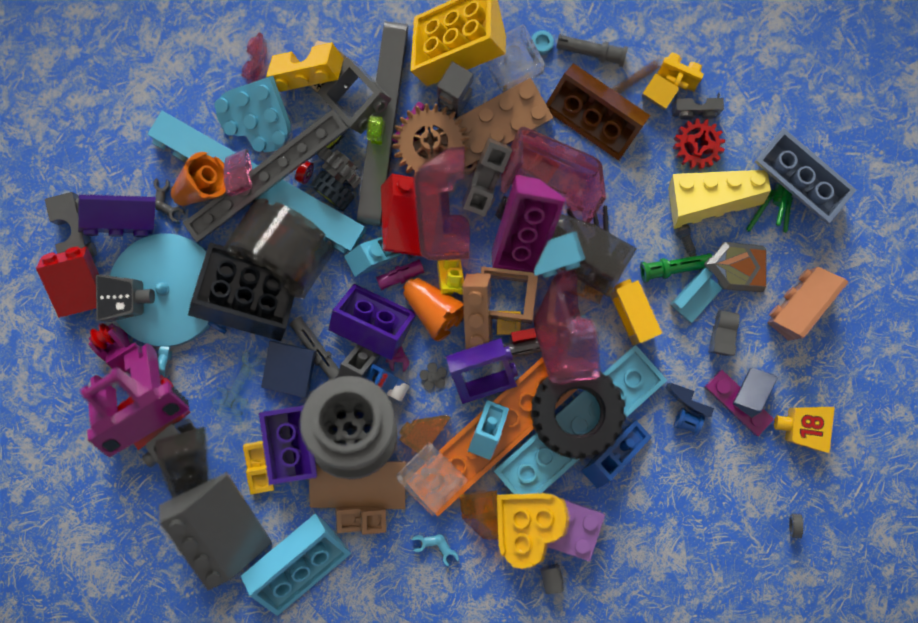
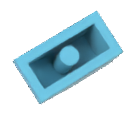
[468,400,509,460]

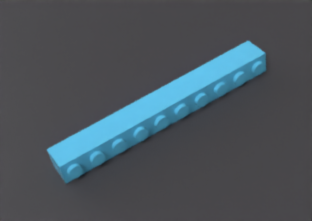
[147,111,366,254]

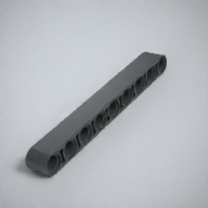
[357,21,408,226]

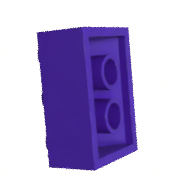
[78,194,156,237]
[328,284,416,360]
[259,405,318,485]

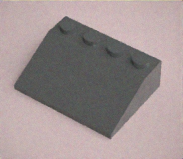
[159,472,272,590]

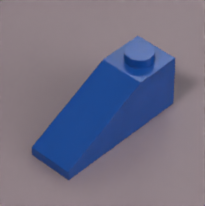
[581,420,652,489]

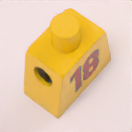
[774,407,835,453]

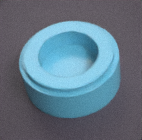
[530,30,554,55]

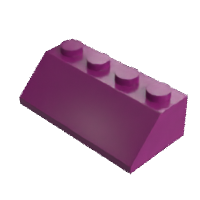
[492,175,565,273]

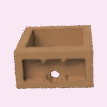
[476,266,538,324]

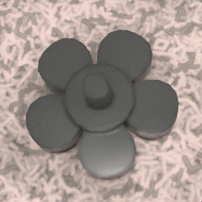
[420,363,447,390]

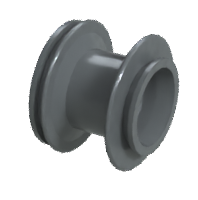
[300,376,398,479]

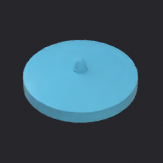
[110,234,210,346]

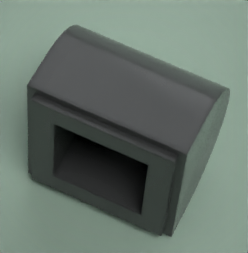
[540,564,564,594]

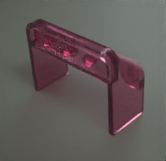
[501,127,606,227]

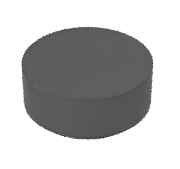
[789,514,803,538]

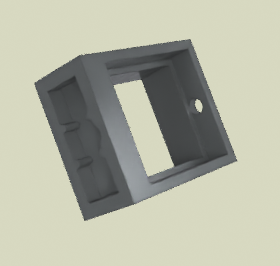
[317,57,392,134]

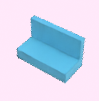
[670,268,722,323]

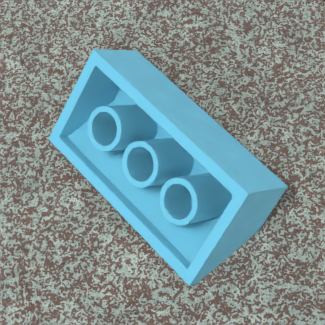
[241,513,351,616]

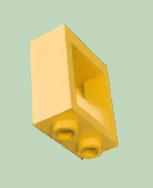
[610,279,662,346]

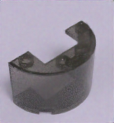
[223,199,334,299]

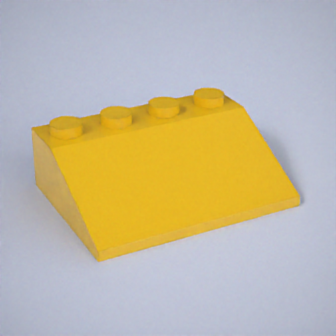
[411,0,506,86]

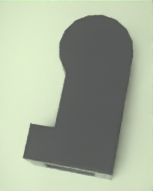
[709,310,740,356]

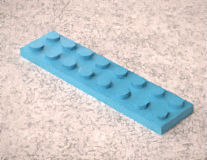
[493,345,668,494]

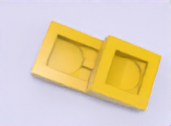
[243,441,274,495]

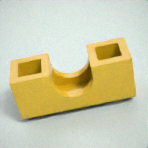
[266,42,344,92]

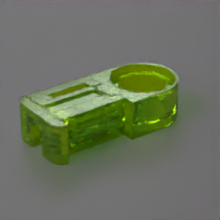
[367,116,386,145]

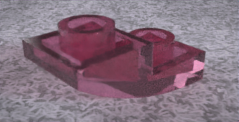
[241,32,267,84]
[224,149,252,197]

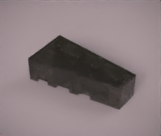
[155,426,208,498]

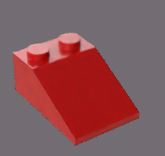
[381,173,437,257]

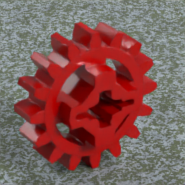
[673,118,726,170]

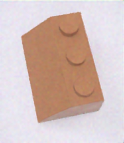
[767,267,849,341]

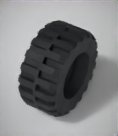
[531,365,626,459]

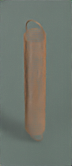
[611,57,664,94]

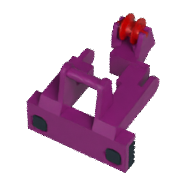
[80,323,189,458]

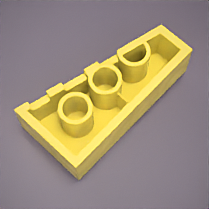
[668,170,771,229]

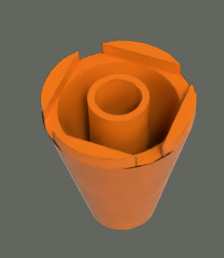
[171,152,229,206]
[403,278,464,342]

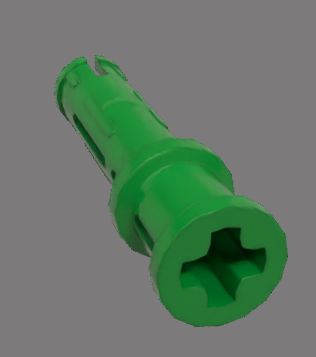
[640,253,712,283]

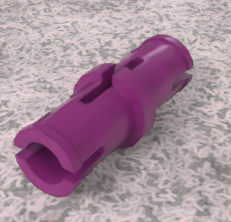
[376,259,425,291]

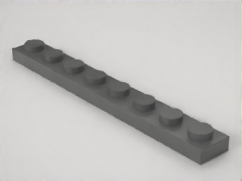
[183,109,349,242]

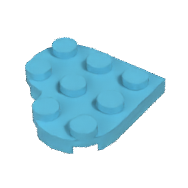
[214,76,291,152]

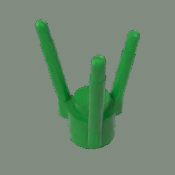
[746,183,793,233]

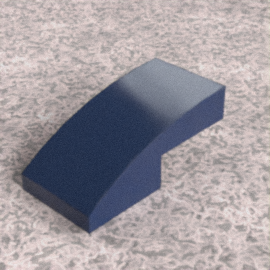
[666,383,714,417]

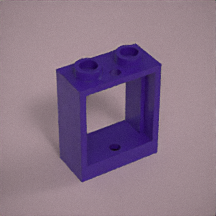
[446,338,518,404]

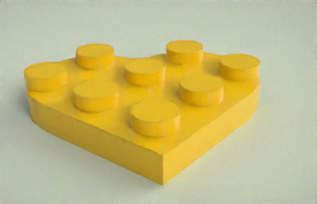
[497,493,570,569]

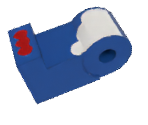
[364,363,410,402]

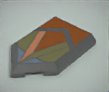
[704,242,766,292]

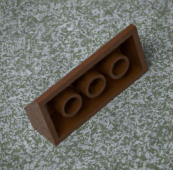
[546,63,651,161]

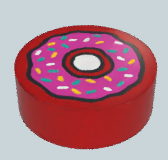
[295,161,314,185]

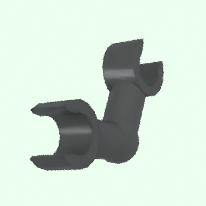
[153,178,186,224]

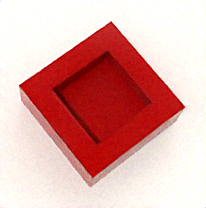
[510,328,536,343]

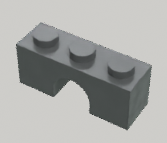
[437,62,473,118]
[462,138,512,217]
[45,192,97,263]

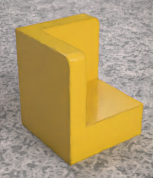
[641,73,679,110]

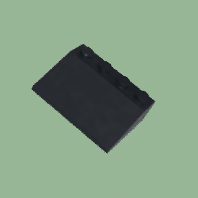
[188,242,302,341]

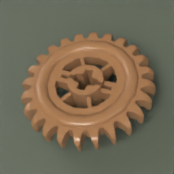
[392,103,469,181]

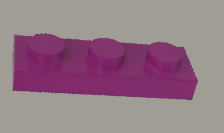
[704,370,774,436]

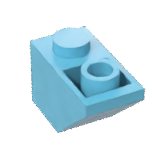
[534,231,585,278]
[344,237,402,277]

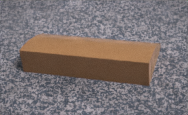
[309,461,406,509]

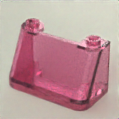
[414,147,470,261]
[534,269,600,384]

